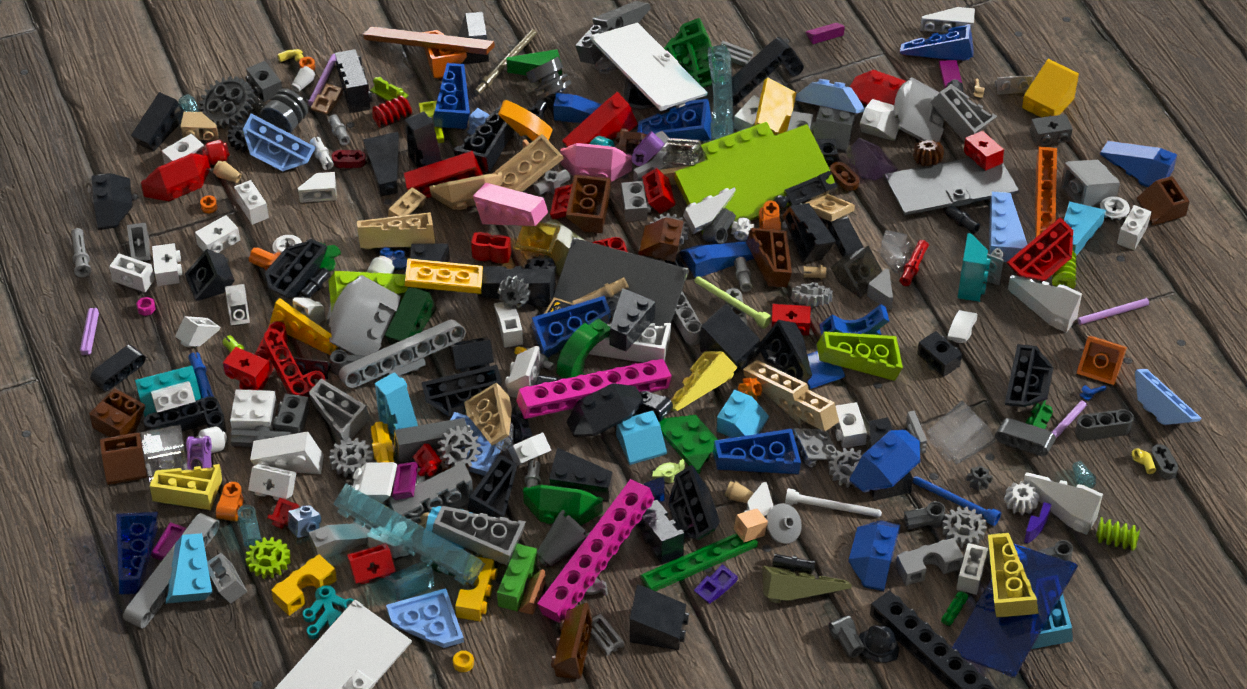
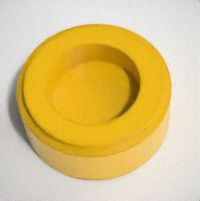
[453,651,474,672]

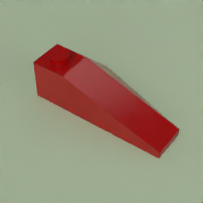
[562,91,638,147]

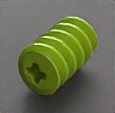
[1052,250,1076,289]
[1096,517,1141,551]

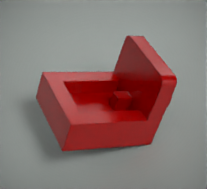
[413,443,442,477]
[267,498,300,529]

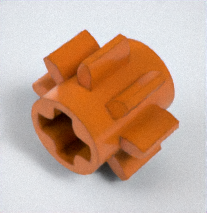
[738,377,762,401]

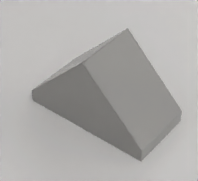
[127,223,151,261]
[867,269,893,310]

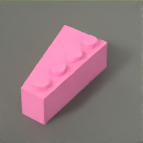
[473,183,548,226]

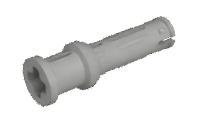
[71,228,91,277]

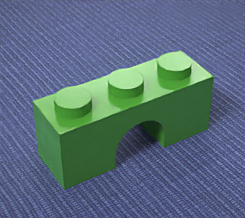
[497,544,538,612]

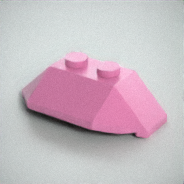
[560,143,632,182]

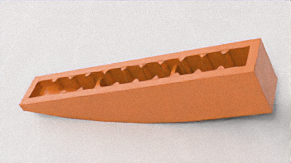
[1035,147,1057,237]

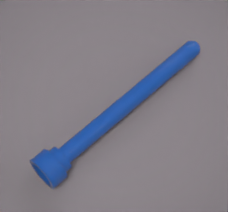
[913,476,1001,526]

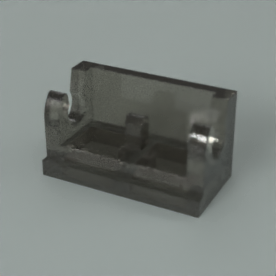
[661,138,704,166]

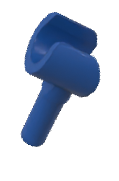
[1079,385,1106,401]

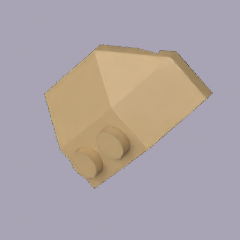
[429,172,503,210]

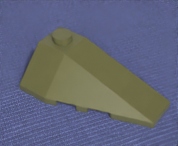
[762,566,852,603]

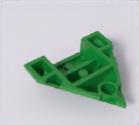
[664,18,719,88]

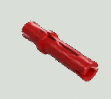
[899,240,929,286]

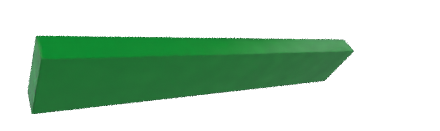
[640,533,758,591]

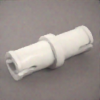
[310,137,334,170]

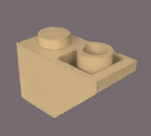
[181,112,219,140]

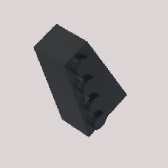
[454,106,515,173]
[477,266,556,307]

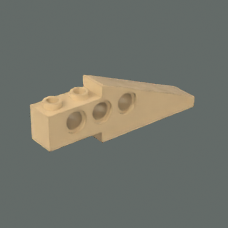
[743,360,839,431]

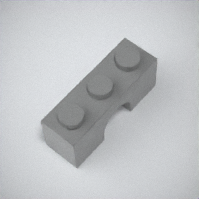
[896,538,964,586]

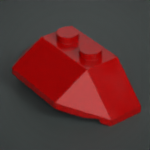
[850,70,906,105]
[140,153,210,201]
[1007,217,1074,281]

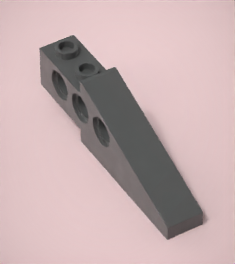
[575,1,651,64]

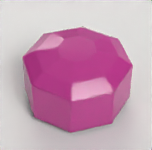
[136,297,156,316]

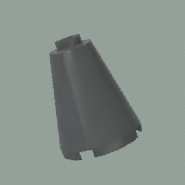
[537,510,587,567]

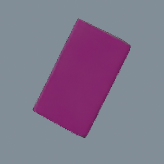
[805,22,845,44]

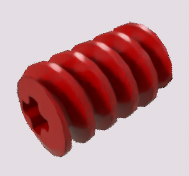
[372,95,412,128]

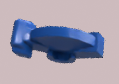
[380,247,407,271]

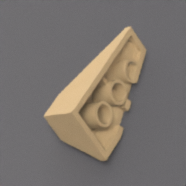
[464,383,512,446]

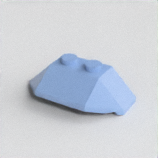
[795,79,864,113]
[243,114,316,172]
[1135,369,1202,425]

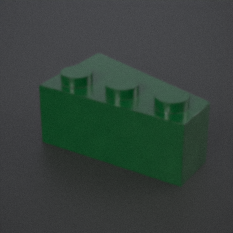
[385,287,437,344]

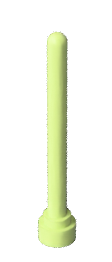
[694,276,772,329]

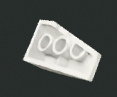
[1008,275,1082,333]
[1023,472,1103,535]

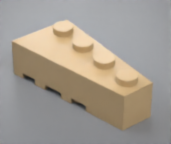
[357,212,435,249]

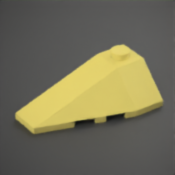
[671,351,738,411]

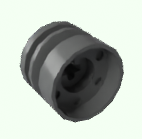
[526,57,572,100]
[260,88,308,134]

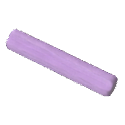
[80,308,99,356]

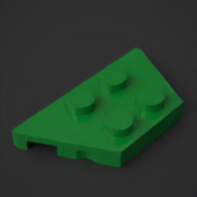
[659,415,718,474]

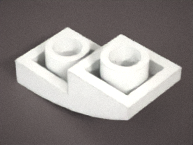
[947,310,977,343]

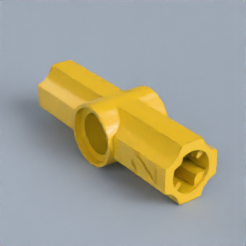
[371,422,394,463]

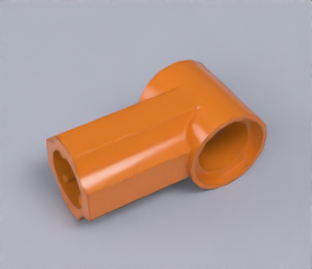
[249,247,281,270]

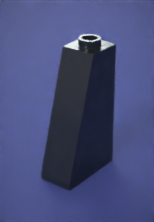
[363,132,400,197]

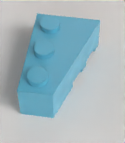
[1064,201,1106,256]
[375,372,418,436]
[165,533,212,604]

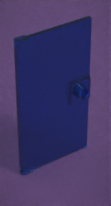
[952,544,1078,678]

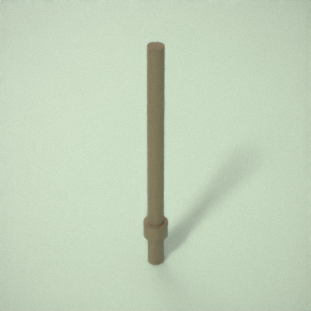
[474,29,537,95]

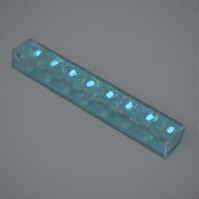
[333,484,485,585]

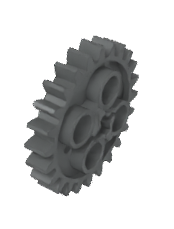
[199,76,255,129]

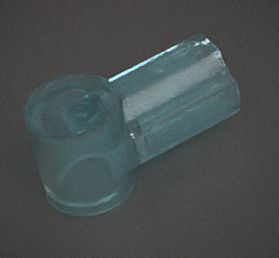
[237,505,262,547]

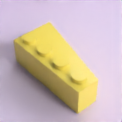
[988,533,1038,618]

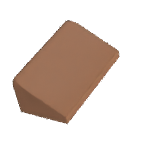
[519,569,546,615]

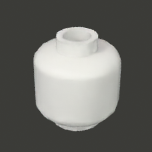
[367,256,394,274]
[196,426,227,454]

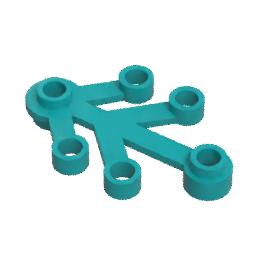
[302,585,354,639]

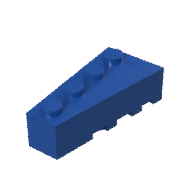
[531,296,611,358]

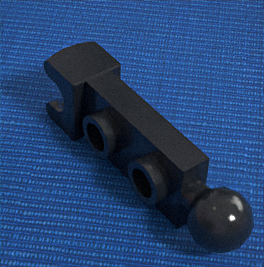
[773,171,837,209]

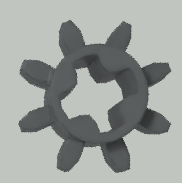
[966,466,992,491]

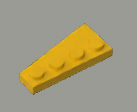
[269,299,339,355]

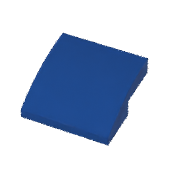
[807,351,845,389]

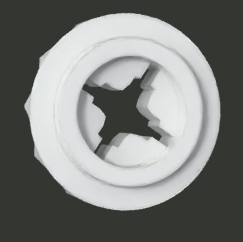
[1100,196,1130,221]
[272,235,302,254]

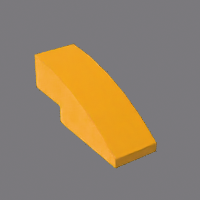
[498,100,553,141]

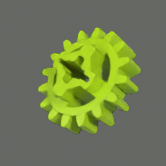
[246,537,291,579]

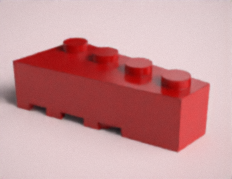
[404,151,483,198]

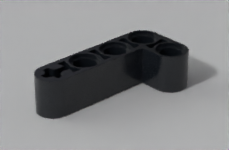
[144,397,226,439]

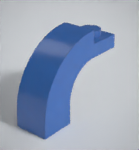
[819,304,889,336]

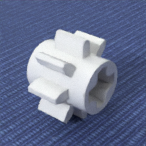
[731,218,754,241]

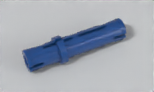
[188,352,214,399]

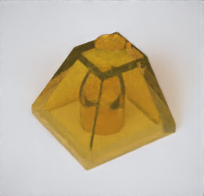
[515,222,561,255]

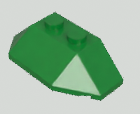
[523,485,603,526]

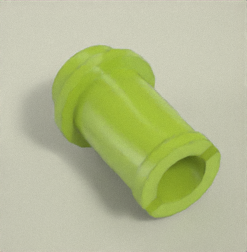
[222,335,244,353]

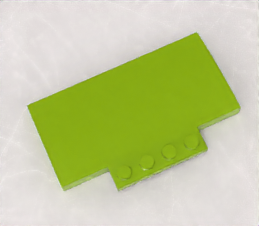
[674,122,835,235]

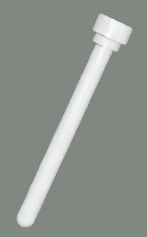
[785,488,882,517]

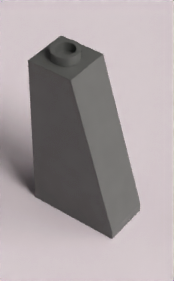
[394,418,471,465]

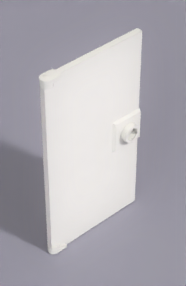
[590,23,708,111]
[275,600,412,689]

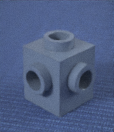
[288,505,321,538]

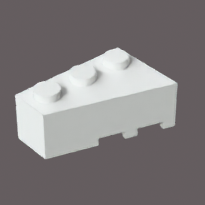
[250,432,324,474]

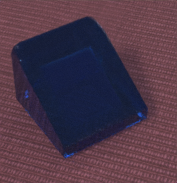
[644,477,665,501]

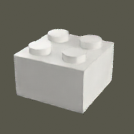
[230,390,277,430]

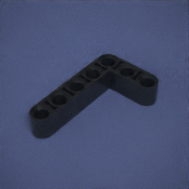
[717,37,804,108]

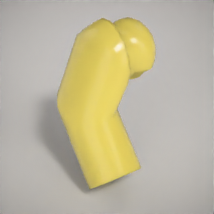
[277,49,304,62]
[1131,448,1156,474]

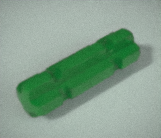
[941,591,968,626]

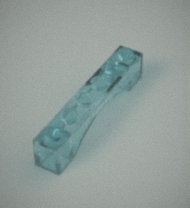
[708,44,734,141]

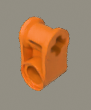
[759,200,781,230]
[216,482,244,521]

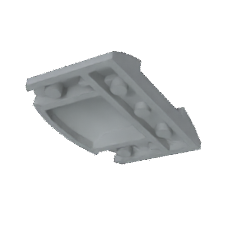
[894,77,944,142]
[329,275,401,356]

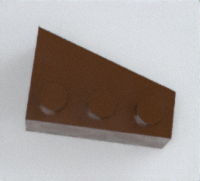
[746,228,792,288]

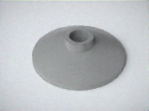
[766,503,802,544]

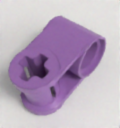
[631,131,665,166]
[186,436,212,470]

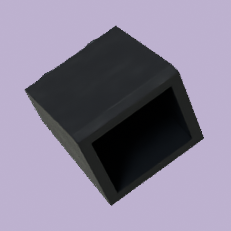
[700,304,761,374]
[630,585,690,650]

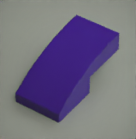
[1024,502,1052,544]
[694,564,738,604]

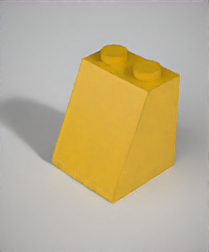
[1022,59,1079,118]

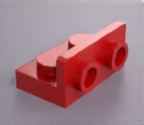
[550,184,572,219]

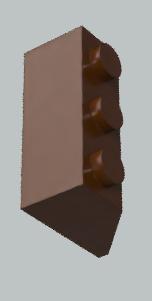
[566,175,611,234]
[551,603,593,679]

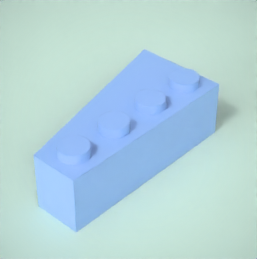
[989,192,1028,262]

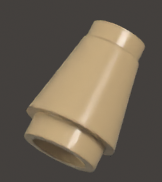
[213,161,242,183]
[724,481,754,503]

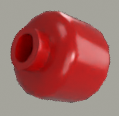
[202,140,230,165]

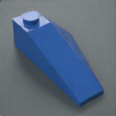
[900,24,974,61]
[554,93,602,123]
[637,99,713,142]
[1100,141,1177,187]
[679,241,754,278]

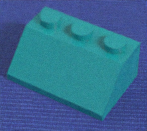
[957,233,991,302]
[135,366,201,417]

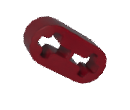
[331,150,366,168]

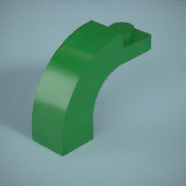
[556,318,610,379]

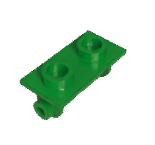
[1025,400,1053,429]

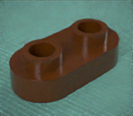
[615,128,628,154]
[830,162,859,191]

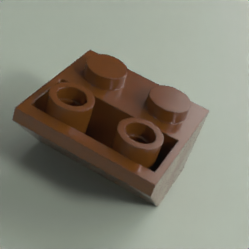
[1136,176,1190,225]
[89,388,145,438]
[100,432,147,485]

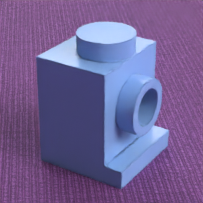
[467,108,490,136]

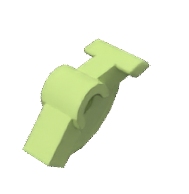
[652,459,685,483]

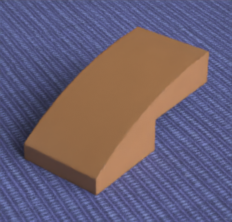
[311,83,343,114]

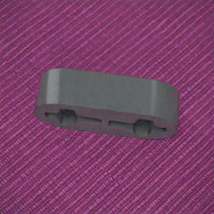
[1151,444,1178,480]

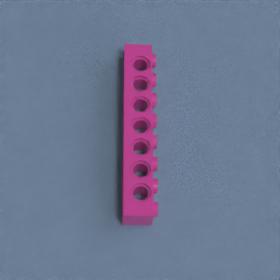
[516,359,672,419]
[537,479,654,623]

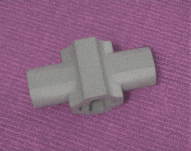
[534,169,570,195]

